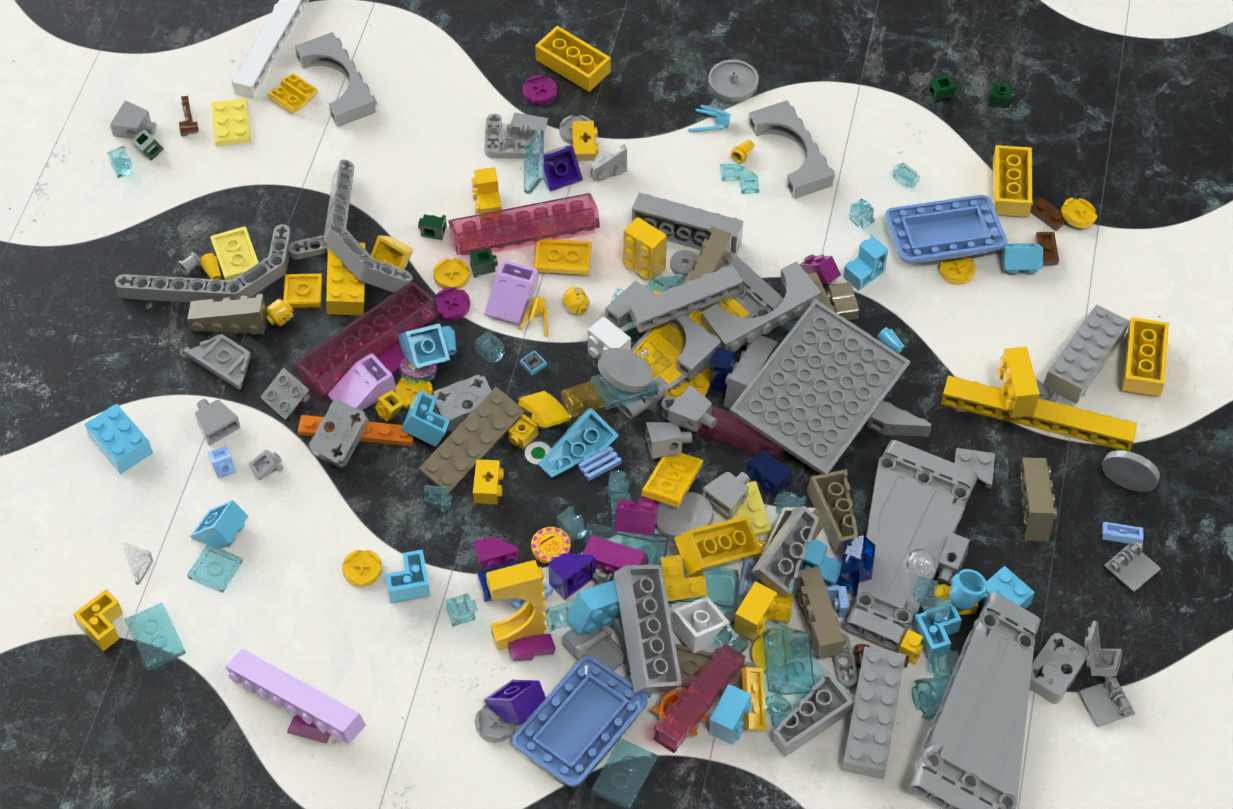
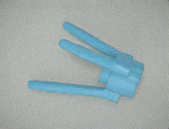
[688,105,731,132]

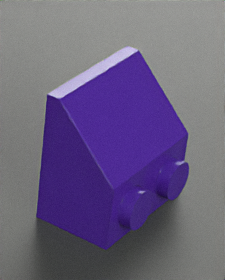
[534,145,583,191]
[548,553,595,601]
[484,679,546,725]

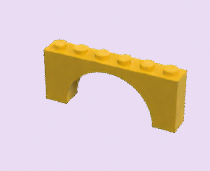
[486,560,547,651]

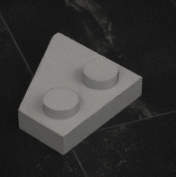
[591,144,627,181]

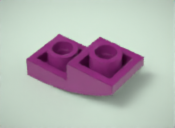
[508,634,556,661]

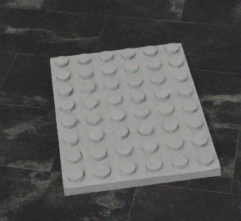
[729,299,911,474]

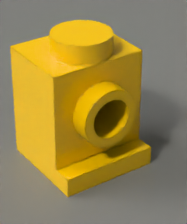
[375,390,405,422]
[508,414,538,449]
[898,629,924,665]

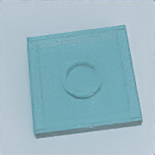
[187,545,243,593]

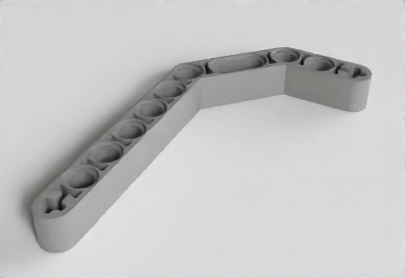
[324,159,412,295]
[115,224,292,302]

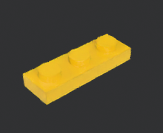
[742,667,766,732]

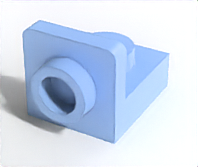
[208,446,236,478]
[826,585,848,618]

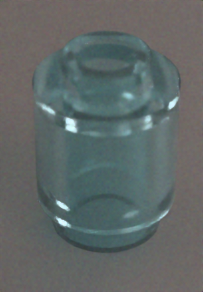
[893,163,920,188]

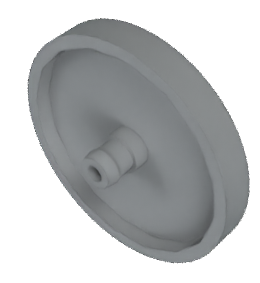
[708,60,759,102]
[598,348,653,392]
[1102,450,1160,492]
[657,492,714,541]

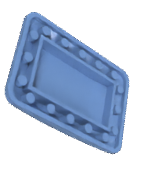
[885,195,1007,262]
[512,656,648,787]

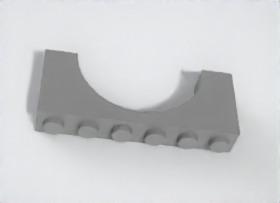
[295,32,377,127]
[748,100,835,199]
[701,261,821,354]
[605,280,721,380]

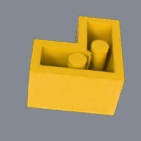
[471,167,502,221]
[660,555,707,601]
[734,581,778,642]
[73,589,123,651]

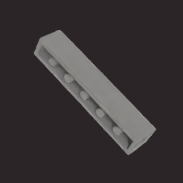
[629,265,743,333]

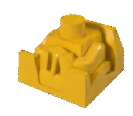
[371,236,414,270]

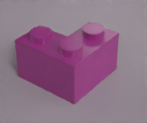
[614,497,659,535]

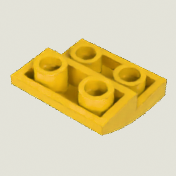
[268,73,318,114]
[518,391,570,428]

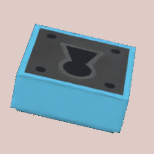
[520,350,547,376]

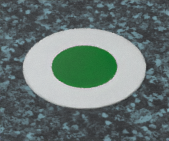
[525,442,551,464]

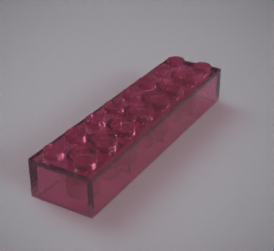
[448,193,600,256]
[294,281,439,397]

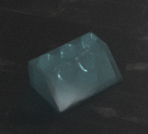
[763,625,814,695]

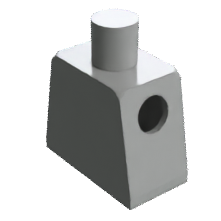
[110,101,157,139]
[668,385,717,432]
[195,399,241,446]
[646,422,692,458]
[703,472,750,520]
[937,533,970,584]

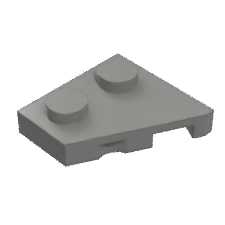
[954,448,995,489]

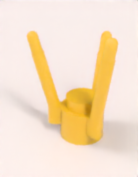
[519,296,548,337]

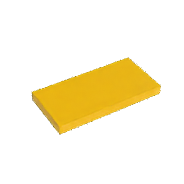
[641,453,704,508]

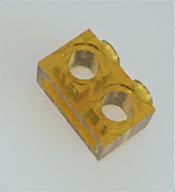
[561,379,604,418]

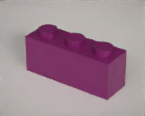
[583,535,649,575]

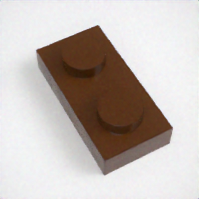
[1030,197,1067,231]
[1035,232,1059,265]

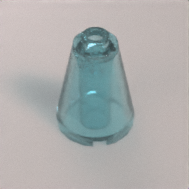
[912,677,951,720]

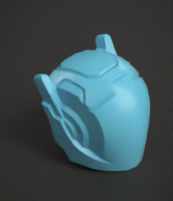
[949,569,987,609]

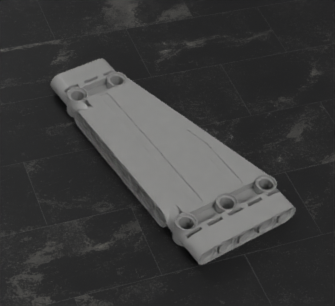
[844,440,978,650]
[910,593,1041,809]

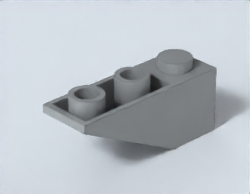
[868,401,932,437]

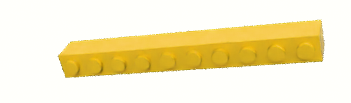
[941,376,1138,452]

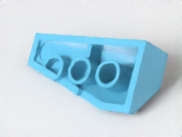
[538,408,619,478]

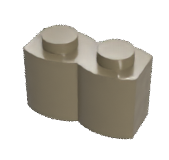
[826,282,859,320]

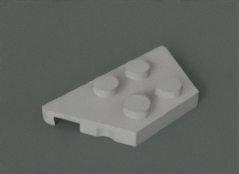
[183,334,251,390]

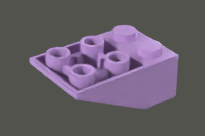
[484,260,539,325]
[328,353,396,410]

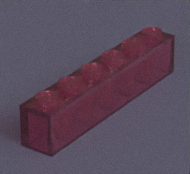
[678,406,787,463]
[653,643,746,753]

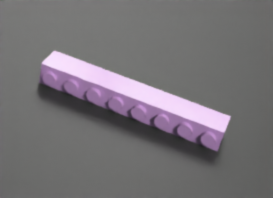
[225,649,366,744]

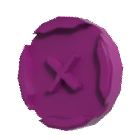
[523,75,557,105]
[433,287,471,321]

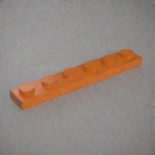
[298,415,415,447]

